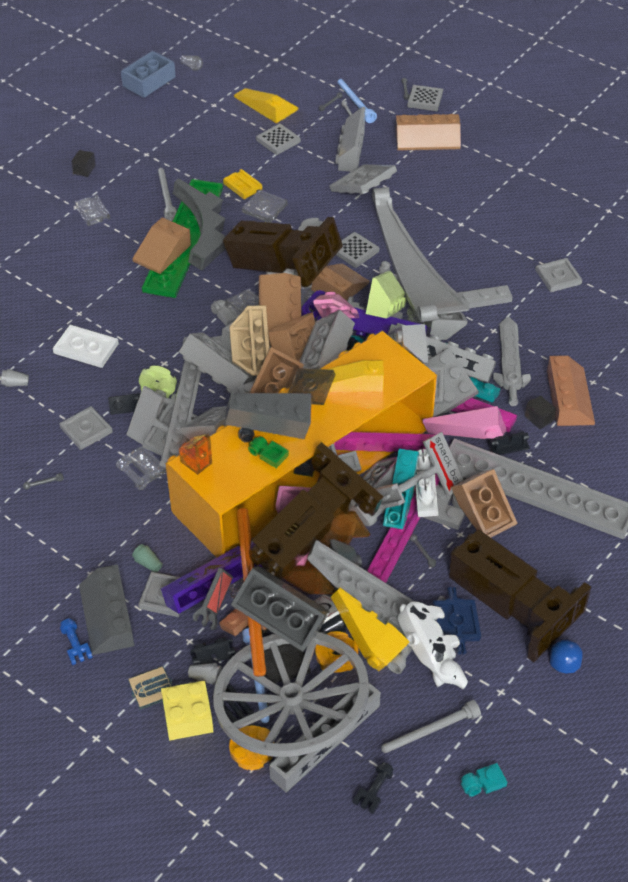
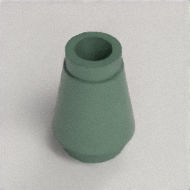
[132,544,163,572]

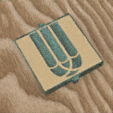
[128,666,172,710]

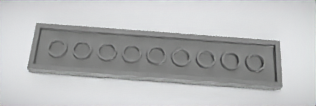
[449,438,628,539]

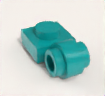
[461,763,507,797]

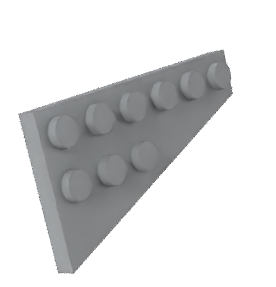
[307,540,414,654]

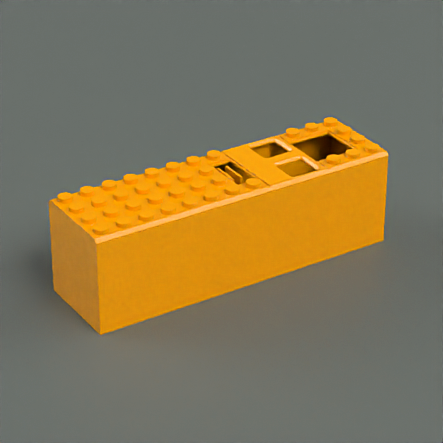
[166,331,437,558]

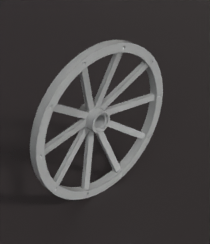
[213,632,369,757]

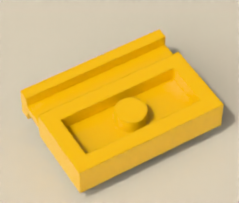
[223,169,262,199]

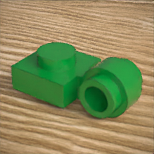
[248,436,289,469]

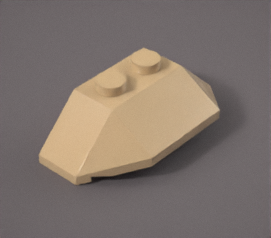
[229,306,269,376]

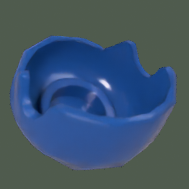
[550,640,583,674]

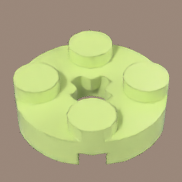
[139,366,177,398]

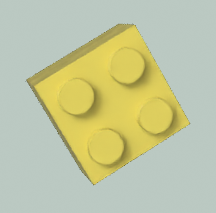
[161,681,213,740]

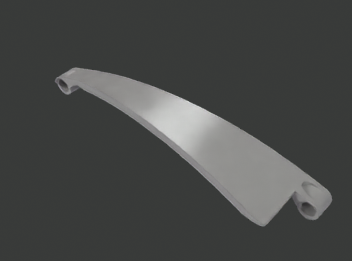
[372,187,469,322]

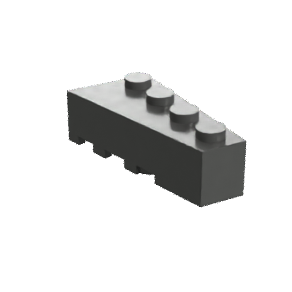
[225,393,311,439]

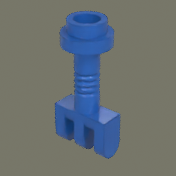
[60,619,93,665]

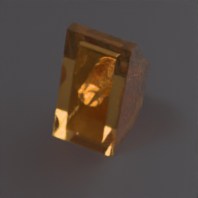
[179,434,212,475]

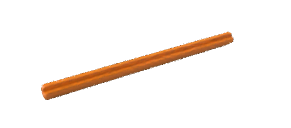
[237,508,266,677]

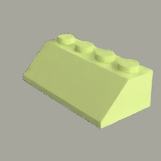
[366,271,406,319]

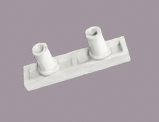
[416,449,438,517]

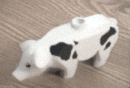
[398,601,468,689]

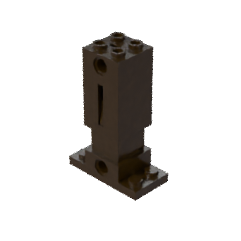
[223,217,343,287]
[249,442,384,580]
[449,529,591,663]

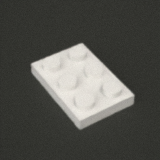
[53,325,119,368]

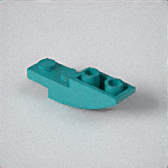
[383,449,420,530]

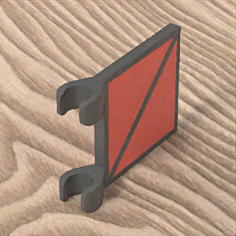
[193,568,233,630]

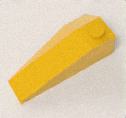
[234,88,298,123]
[304,360,384,392]
[331,588,410,671]

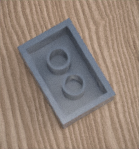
[121,51,176,98]

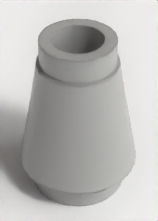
[1,369,29,387]
[188,663,222,685]

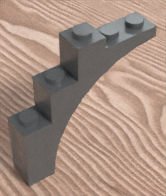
[172,178,226,271]

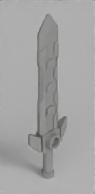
[493,317,531,406]

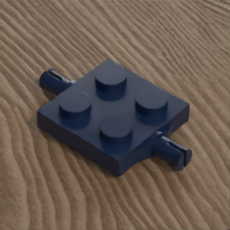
[432,587,481,655]

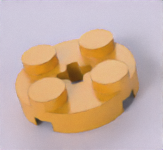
[315,631,358,673]
[229,725,274,770]

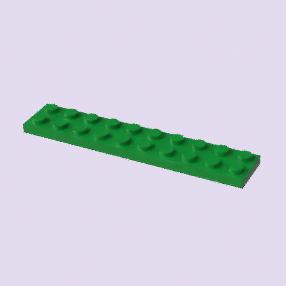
[142,179,223,298]

